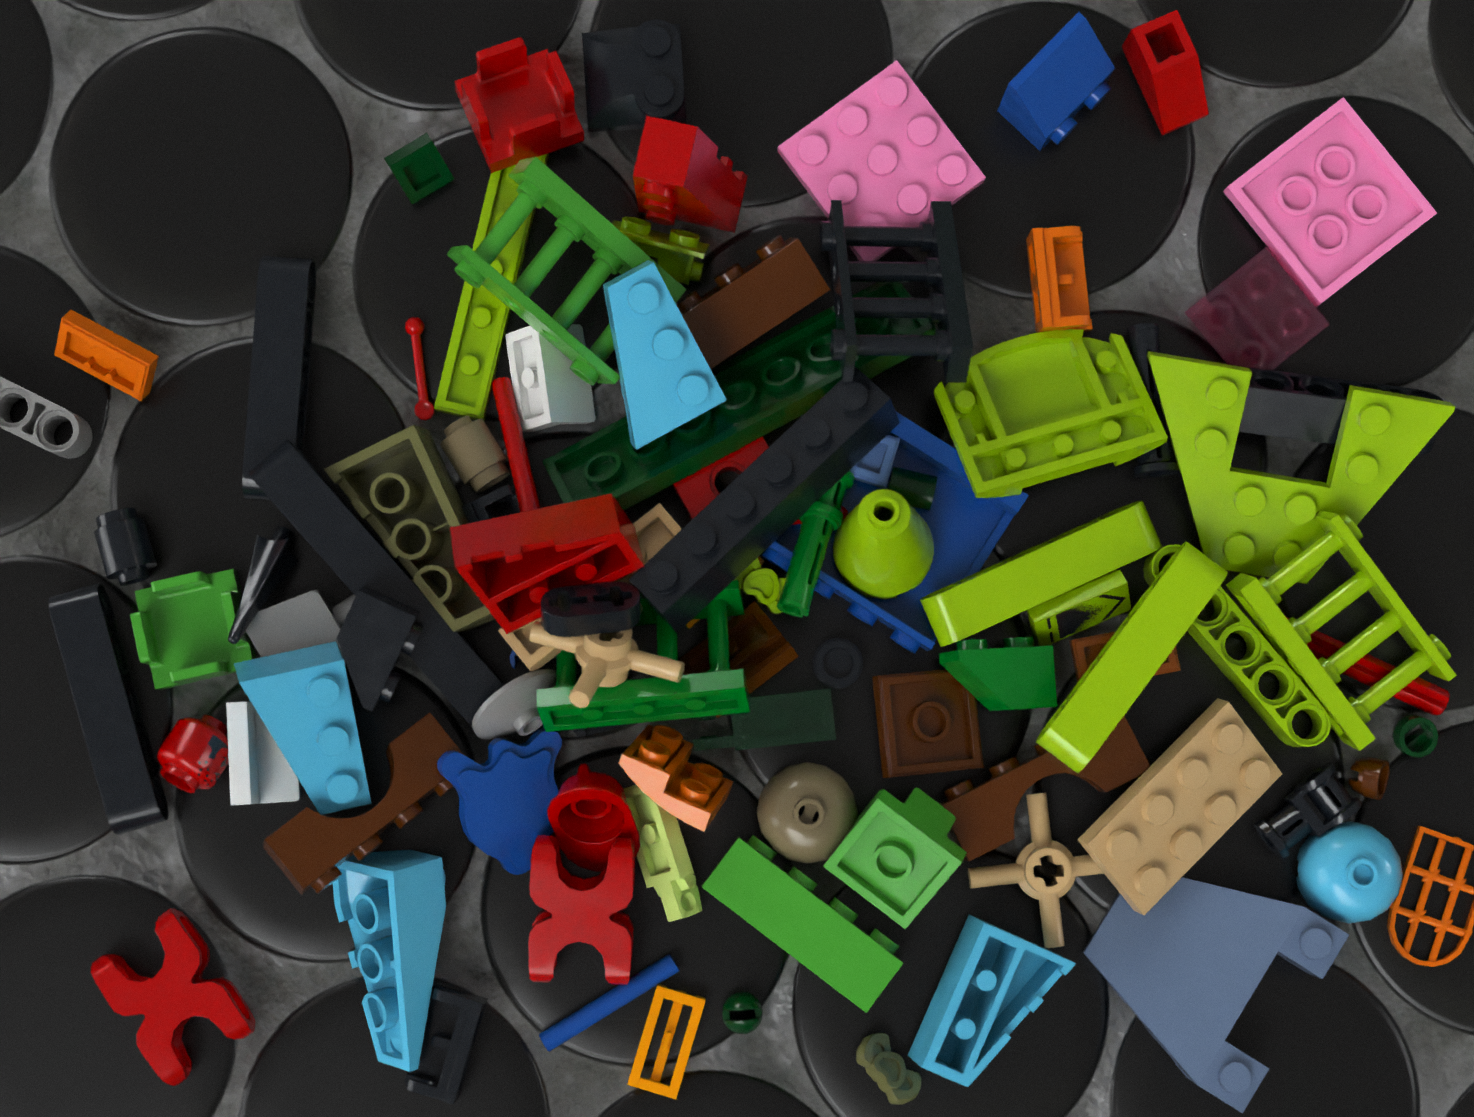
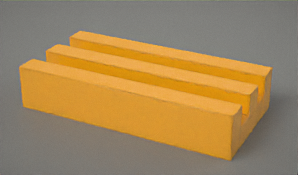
[627,984,706,1100]

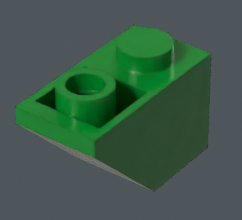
[939,637,1057,711]

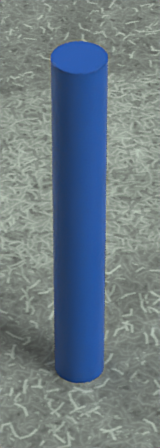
[539,953,680,1052]

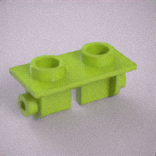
[612,217,710,285]

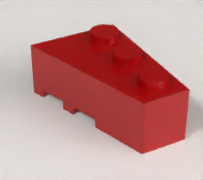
[633,115,748,233]
[449,493,644,634]

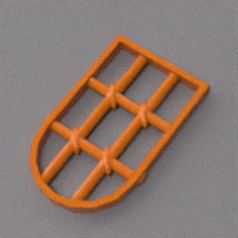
[1387,826,1474,967]

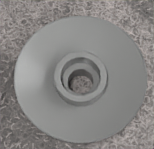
[472,669,556,740]

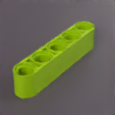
[920,500,1162,647]
[1036,541,1228,773]
[1143,544,1331,747]

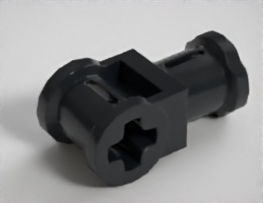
[1254,762,1363,861]

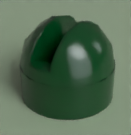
[1392,715,1438,758]
[722,991,763,1034]

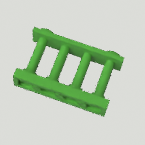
[446,156,687,385]

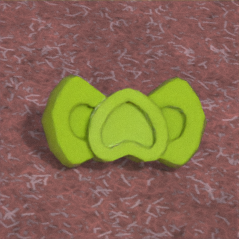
[734,558,786,615]

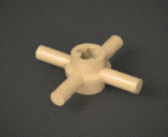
[530,603,685,708]
[968,792,1104,948]

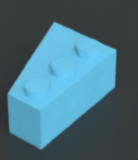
[233,641,371,815]
[907,914,1076,1087]

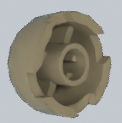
[756,762,858,864]

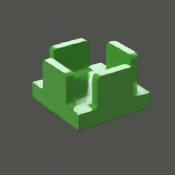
[130,569,256,690]
[823,788,967,929]

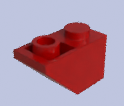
[1122,10,1209,136]

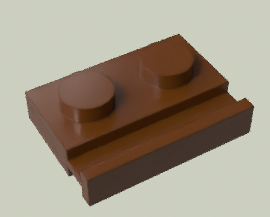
[678,601,798,718]

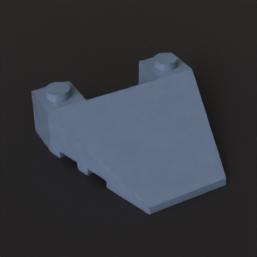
[1083,877,1349,1113]

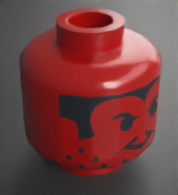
[157,714,229,793]

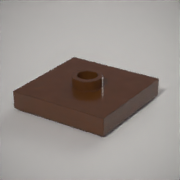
[872,669,984,778]

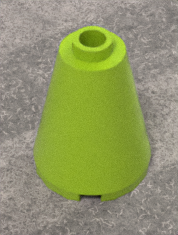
[833,489,934,600]

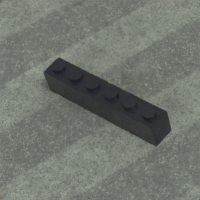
[629,366,900,633]

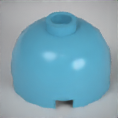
[1296,821,1403,923]

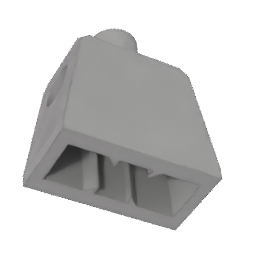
[246,589,356,665]

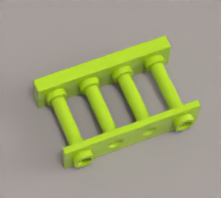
[1226,510,1457,751]

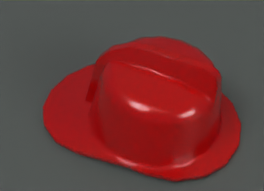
[547,763,640,872]

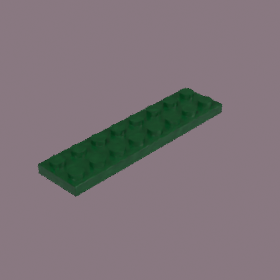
[542,282,936,510]

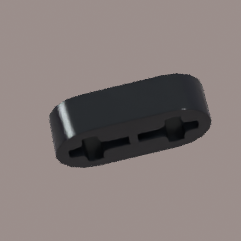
[541,581,641,637]

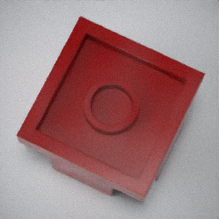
[454,37,584,173]

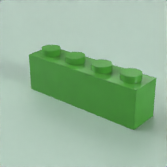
[701,835,903,1013]

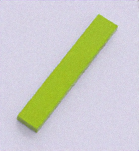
[434,153,549,421]

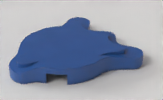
[437,728,562,875]

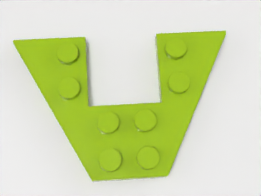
[1147,351,1455,584]

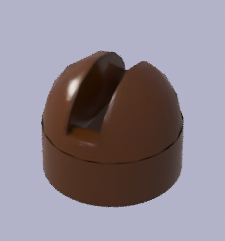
[1348,757,1390,800]

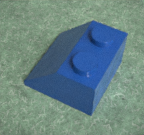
[997,12,1115,151]

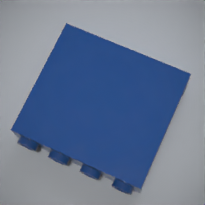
[762,412,1029,654]

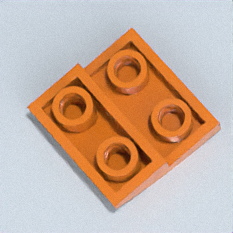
[619,724,734,832]

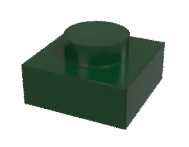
[384,133,454,204]

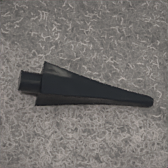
[228,527,298,644]

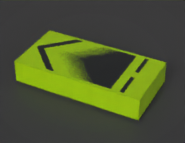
[1027,569,1131,646]

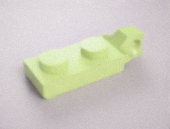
[624,785,703,922]

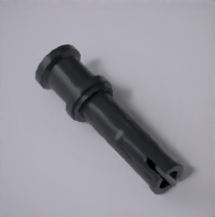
[1127,323,1180,478]

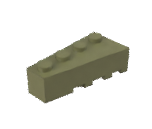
[324,425,495,632]

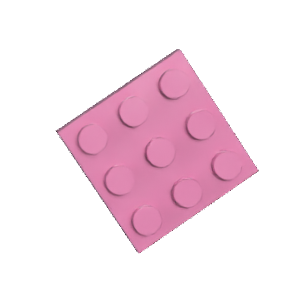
[777,60,986,261]
[1223,97,1437,307]

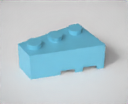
[603,260,727,450]

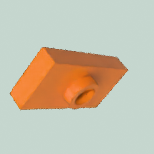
[54,310,159,401]

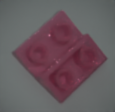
[1185,247,1330,370]

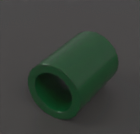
[887,466,937,511]

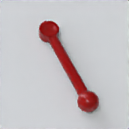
[405,317,435,421]

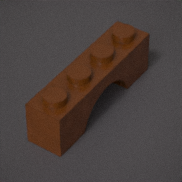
[263,712,464,895]
[940,715,1150,861]

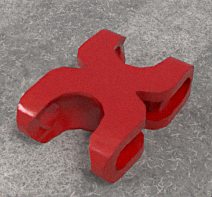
[528,835,635,985]
[91,908,255,1086]

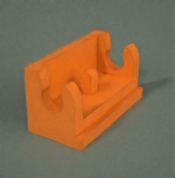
[1026,226,1093,333]

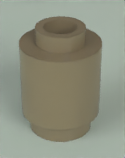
[440,416,510,494]

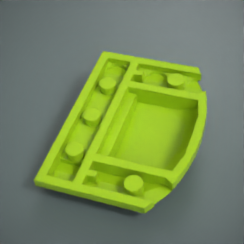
[933,329,1168,498]

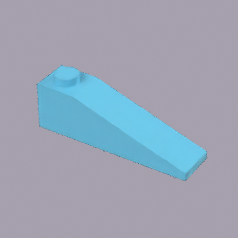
[333,850,446,1072]

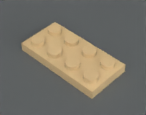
[1077,698,1282,915]

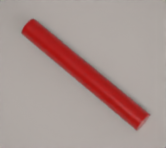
[491,377,540,512]

